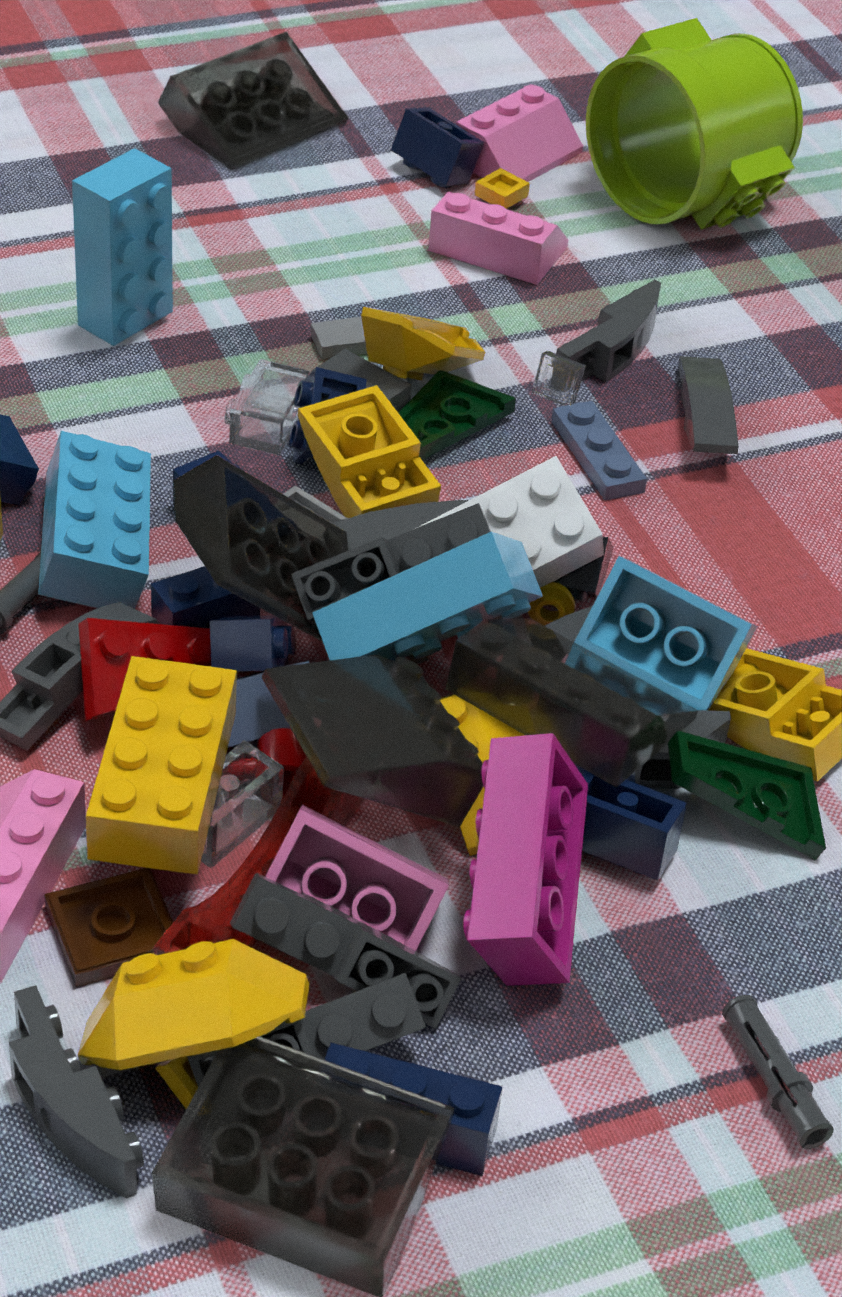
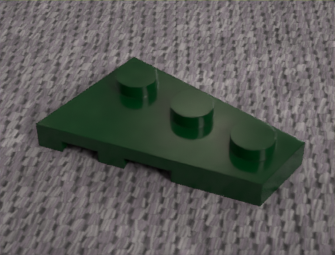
[398,370,516,460]
[667,730,826,860]

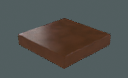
[44,868,184,987]

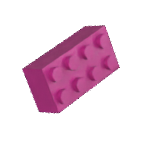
[463,733,588,986]

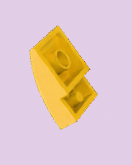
[298,385,441,518]
[692,648,842,782]

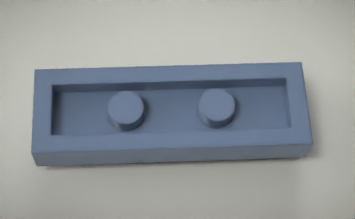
[551,401,647,501]

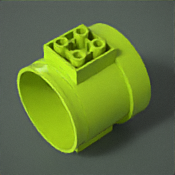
[586,18,803,230]

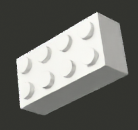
[417,456,604,588]

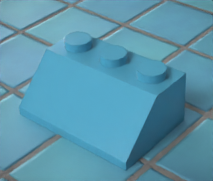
[573,556,758,711]

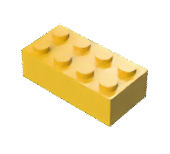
[86,656,237,875]

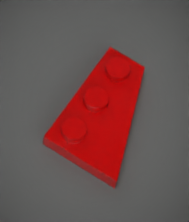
[78,618,211,721]

